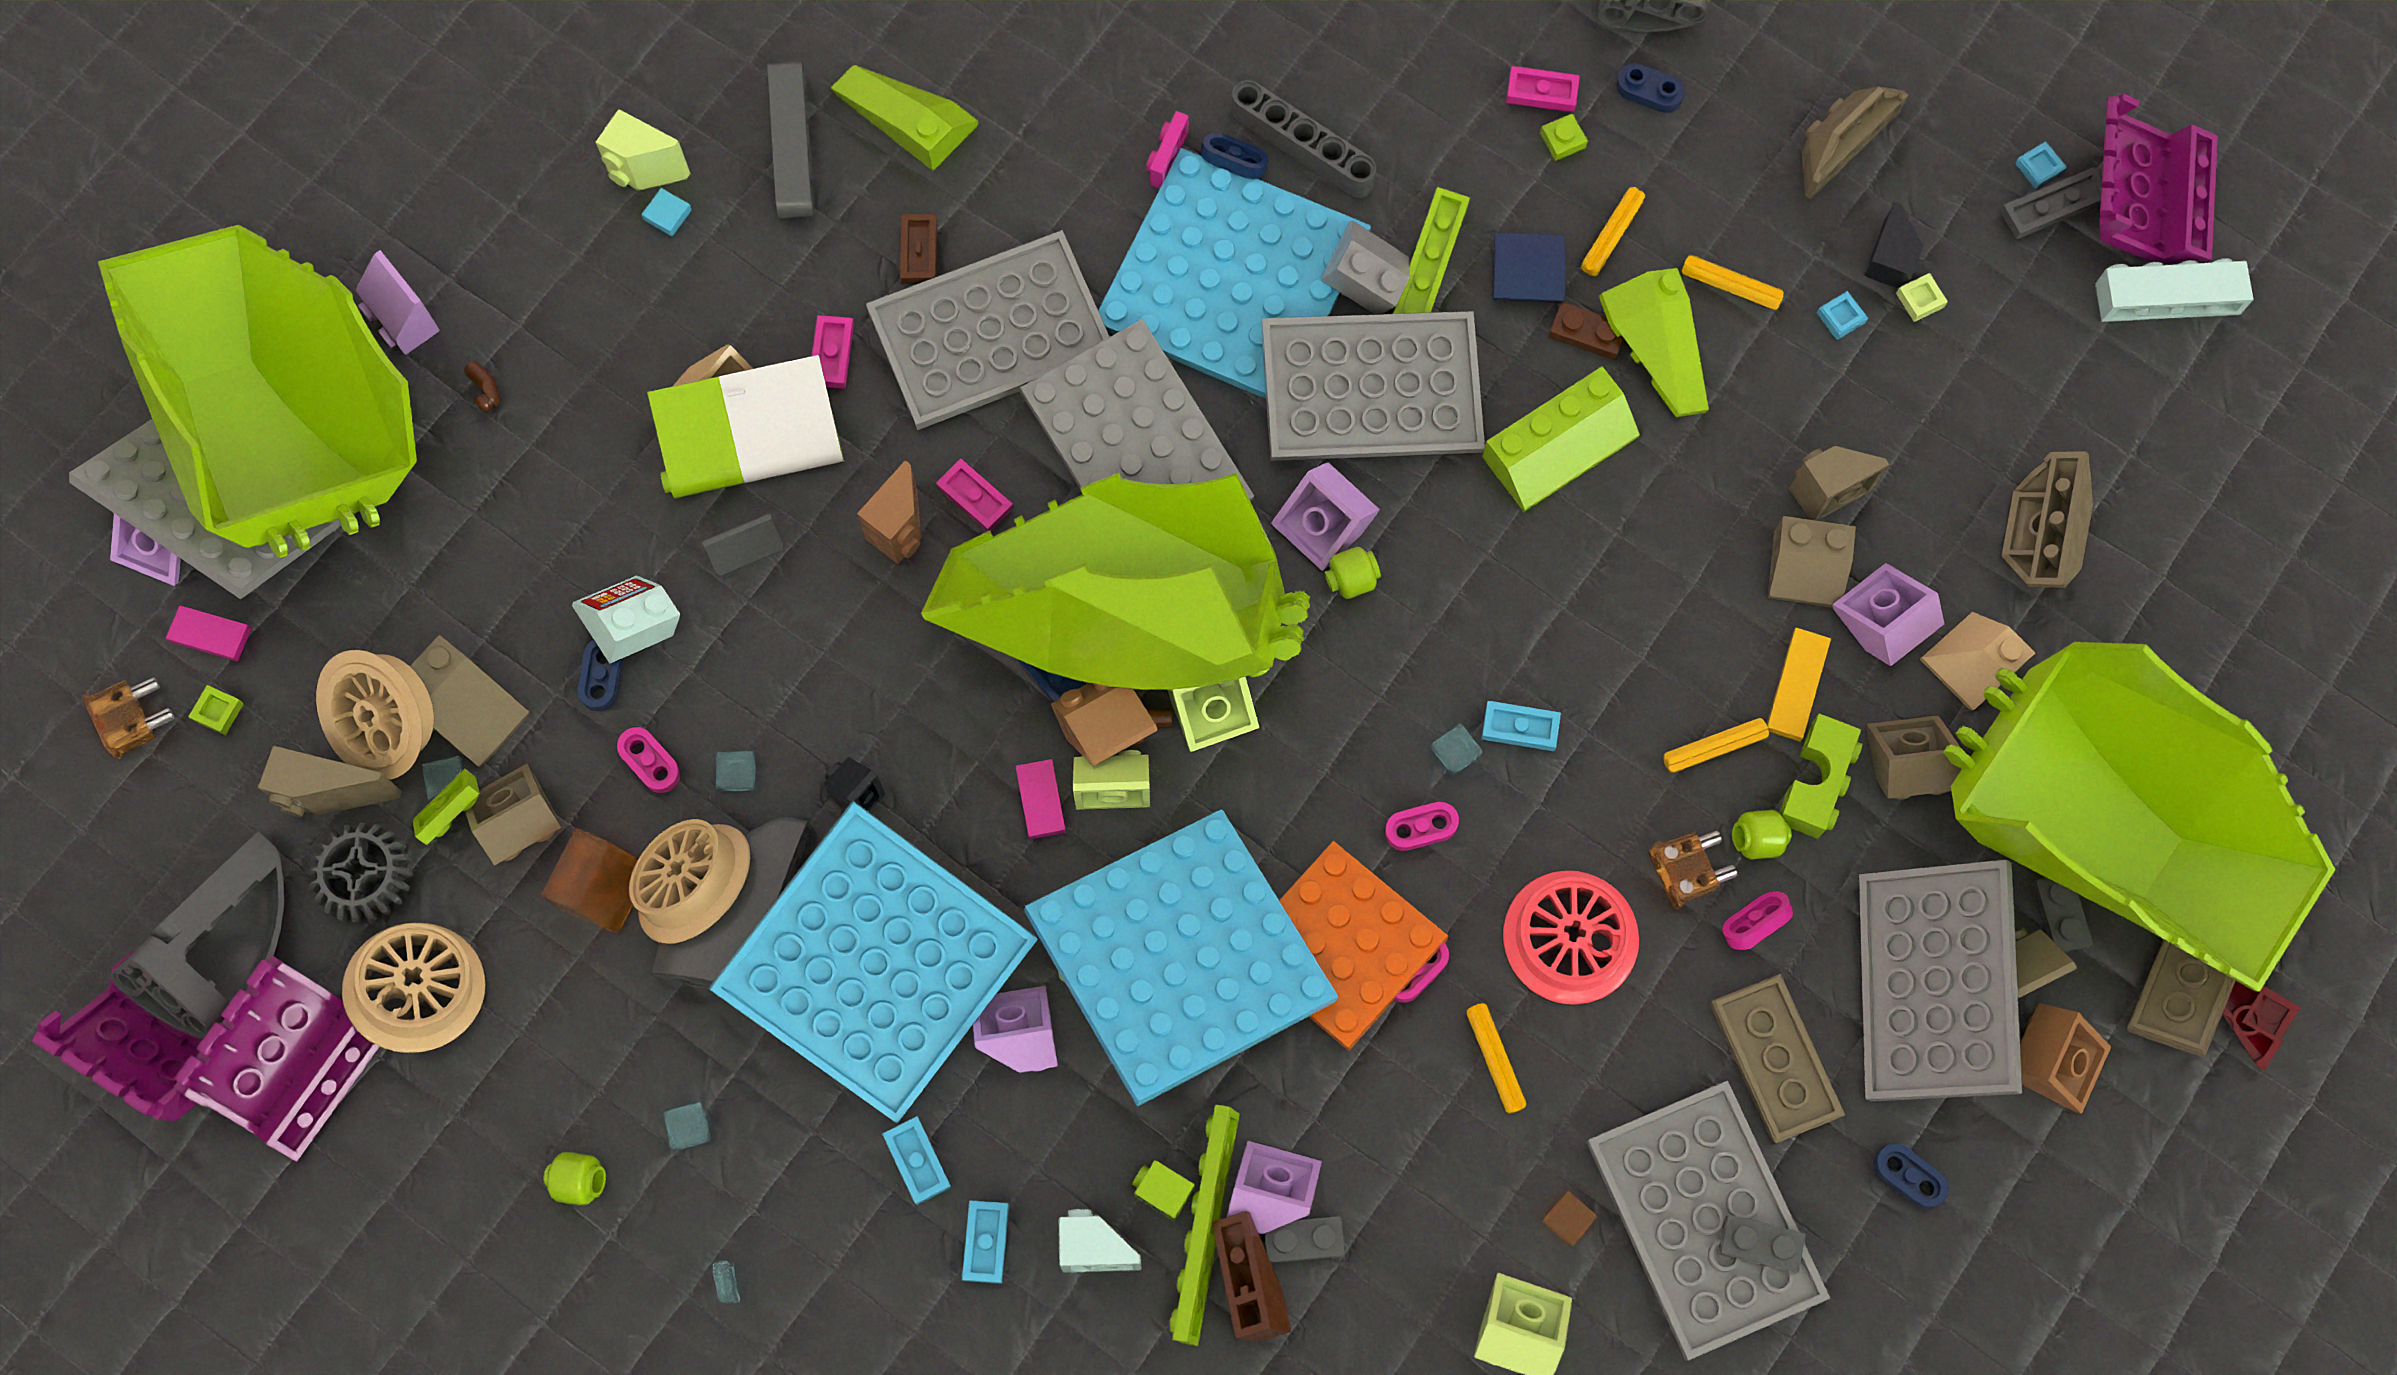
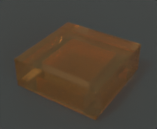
[1542,1191,1598,1247]

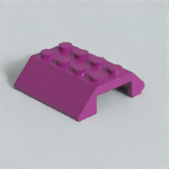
[2100,93,2218,263]
[32,951,203,1121]
[174,955,380,1162]

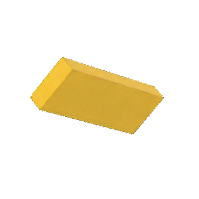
[1767,628,1831,742]

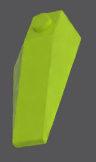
[831,65,979,171]
[1599,268,1709,417]

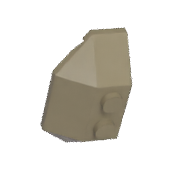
[1802,87,1908,199]
[2002,451,2093,588]

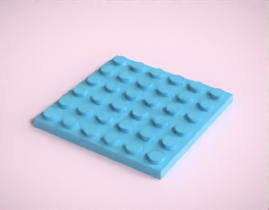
[1093,148,1371,399]
[710,801,1038,1123]
[1024,809,1338,1107]

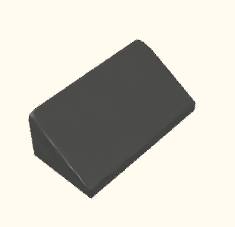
[702,514,784,576]

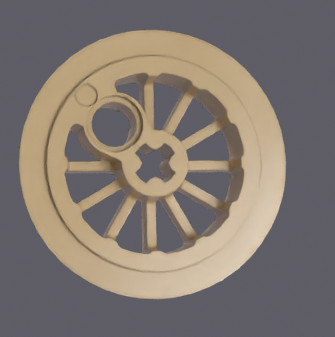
[316,650,434,780]
[629,819,750,944]
[342,923,485,1053]

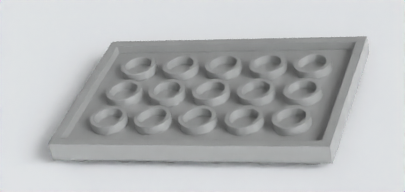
[866,230,1109,430]
[1261,311,1485,461]
[1020,319,1254,502]
[69,419,341,599]
[1859,860,2022,1101]
[1586,1081,1830,1361]

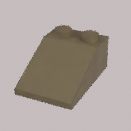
[410,635,531,769]
[258,746,402,818]

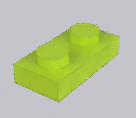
[412,769,480,845]

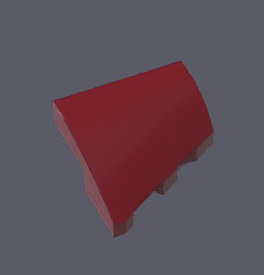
[2222,981,2301,1070]

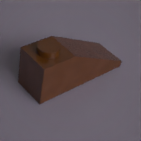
[1212,1211,1291,1342]

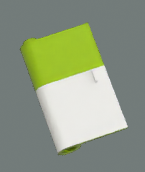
[647,355,844,499]

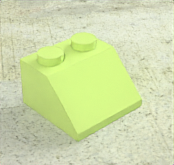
[596,109,690,191]
[1167,677,1259,752]
[1073,750,1150,810]
[1474,1273,1572,1375]

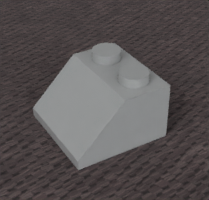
[1320,220,1410,315]

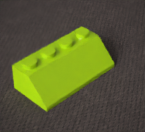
[1482,366,1640,512]

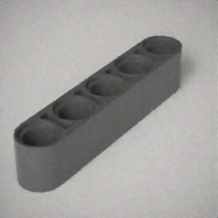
[767,61,815,219]
[1232,80,1376,198]

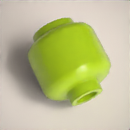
[1324,546,1381,599]
[1732,810,1792,860]
[544,1152,606,1205]

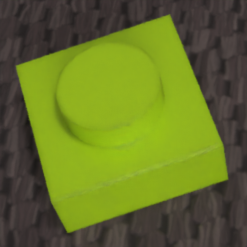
[1540,114,1588,161]
[188,685,244,736]

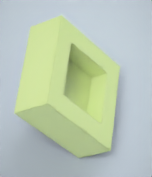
[1896,273,1948,322]

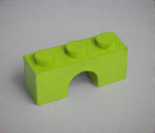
[1779,713,1863,839]

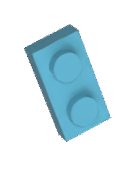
[1481,701,1561,751]
[883,1116,952,1205]
[962,1201,1009,1284]

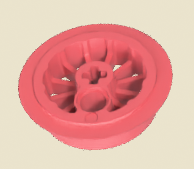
[1503,870,1639,1005]

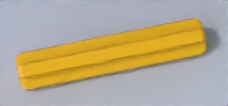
[1581,187,1645,277]
[1682,255,1784,310]
[1663,718,1769,773]
[1467,1003,1526,1114]

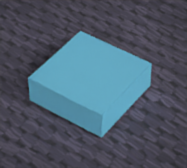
[2015,141,2067,189]
[641,188,692,236]
[1817,291,1868,340]

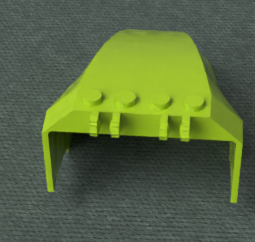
[98,225,417,558]
[921,472,1310,690]
[1943,642,2335,992]

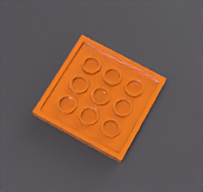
[1279,841,1448,1051]

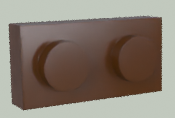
[900,214,937,284]
[1548,301,1623,360]

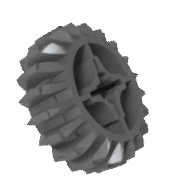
[307,822,413,924]

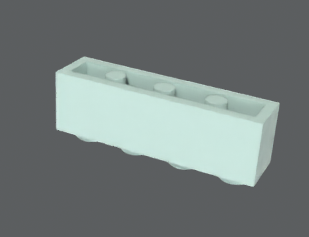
[2095,259,2254,322]

